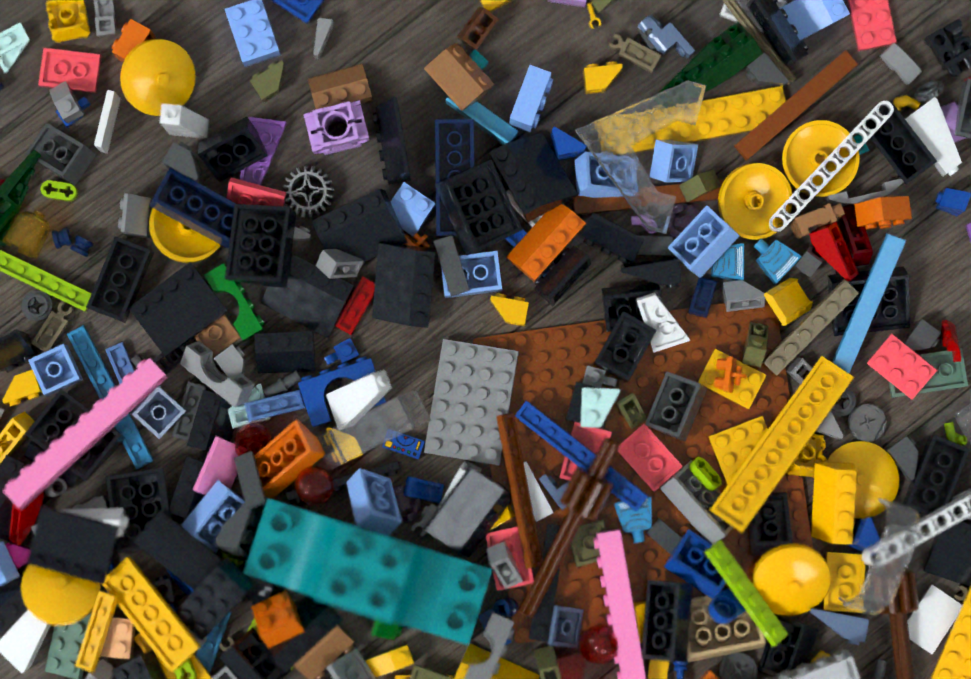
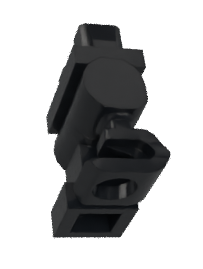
[923,19,971,78]

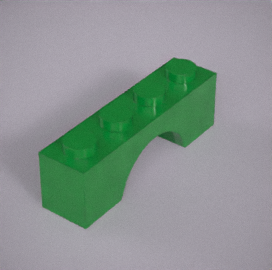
[204,263,265,342]

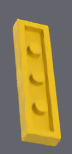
[75,591,119,672]

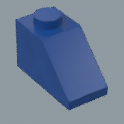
[935,188,971,216]

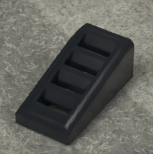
[153,345,185,375]

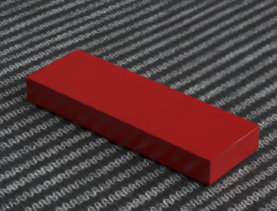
[335,276,375,335]

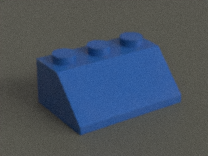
[664,529,737,599]

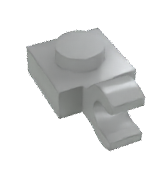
[583,366,617,388]
[412,504,438,536]

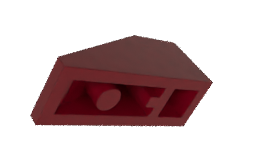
[840,206,873,266]

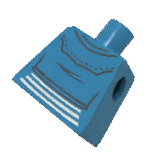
[753,238,802,285]
[710,243,744,281]
[614,497,651,543]

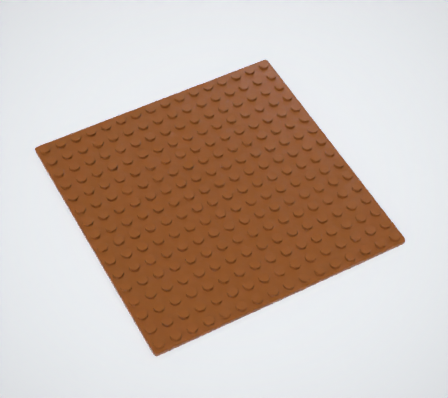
[473,298,813,643]

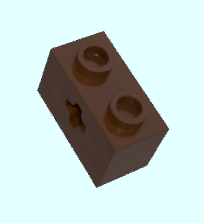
[457,7,499,50]

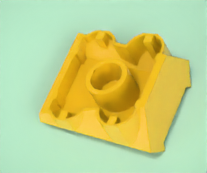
[46,0,90,43]
[764,278,813,326]
[787,434,827,478]

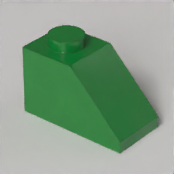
[371,619,403,640]

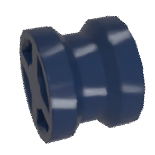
[52,227,72,249]
[70,235,94,257]
[493,598,518,618]

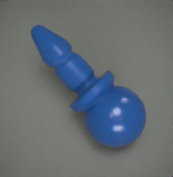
[673,660,688,679]

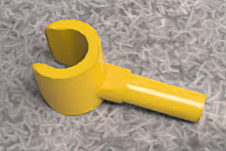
[587,3,601,29]

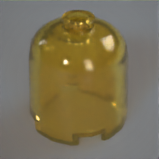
[2,210,50,259]

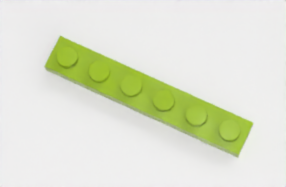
[0,250,92,312]
[705,539,788,647]

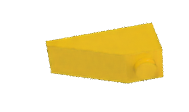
[0,411,35,465]
[365,644,414,677]

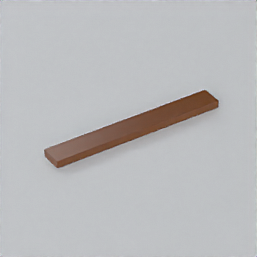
[734,50,858,161]
[573,179,724,215]
[496,413,543,569]

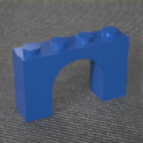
[298,356,386,427]

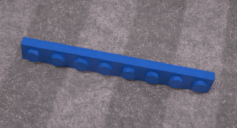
[515,401,649,512]

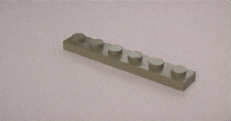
[763,279,859,376]

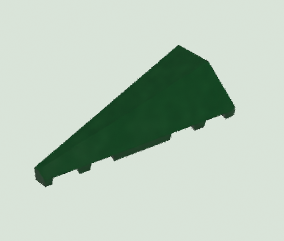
[0,150,41,248]

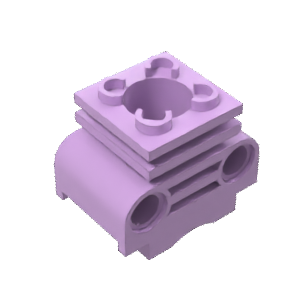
[303,100,369,155]

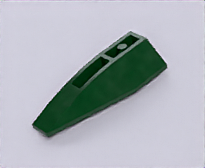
[653,22,763,109]

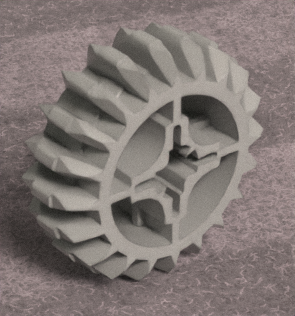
[283,166,334,218]

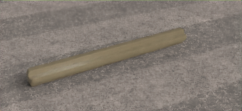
[722,0,795,85]

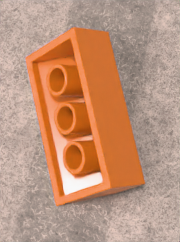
[506,204,586,283]
[254,420,325,499]

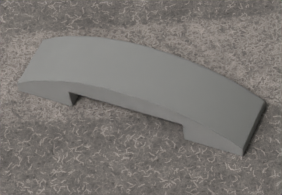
[94,0,116,37]
[826,179,903,206]

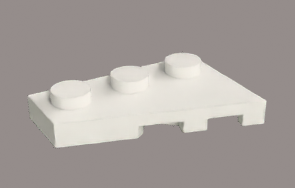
[636,293,690,352]

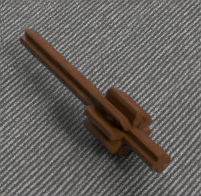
[519,437,620,618]
[872,533,919,679]

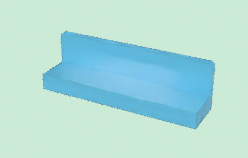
[446,97,518,145]

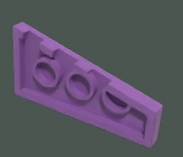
[240,117,287,185]

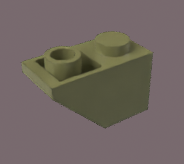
[250,60,285,103]
[742,322,769,368]
[534,645,561,679]

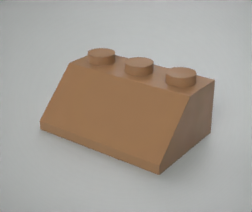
[424,42,494,111]
[308,64,373,109]
[294,624,355,679]

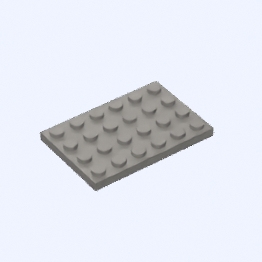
[424,339,519,465]

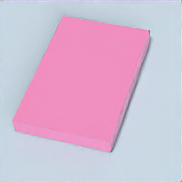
[193,436,248,495]

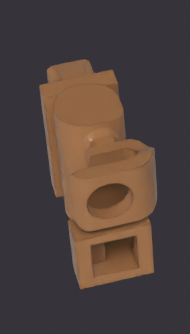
[790,203,845,239]

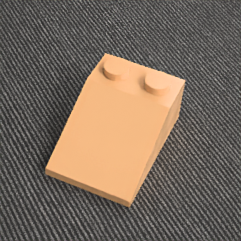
[100,617,136,659]

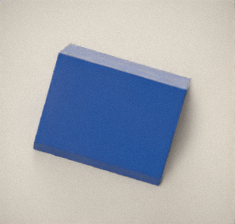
[551,126,587,161]
[847,517,880,556]

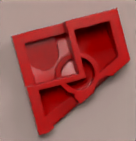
[941,320,961,362]

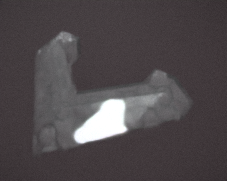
[575,81,706,234]

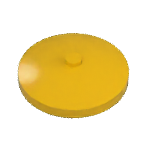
[120,39,195,116]
[782,120,860,197]
[718,163,793,240]
[149,208,220,263]
[827,441,899,518]
[752,544,830,616]
[21,564,100,626]

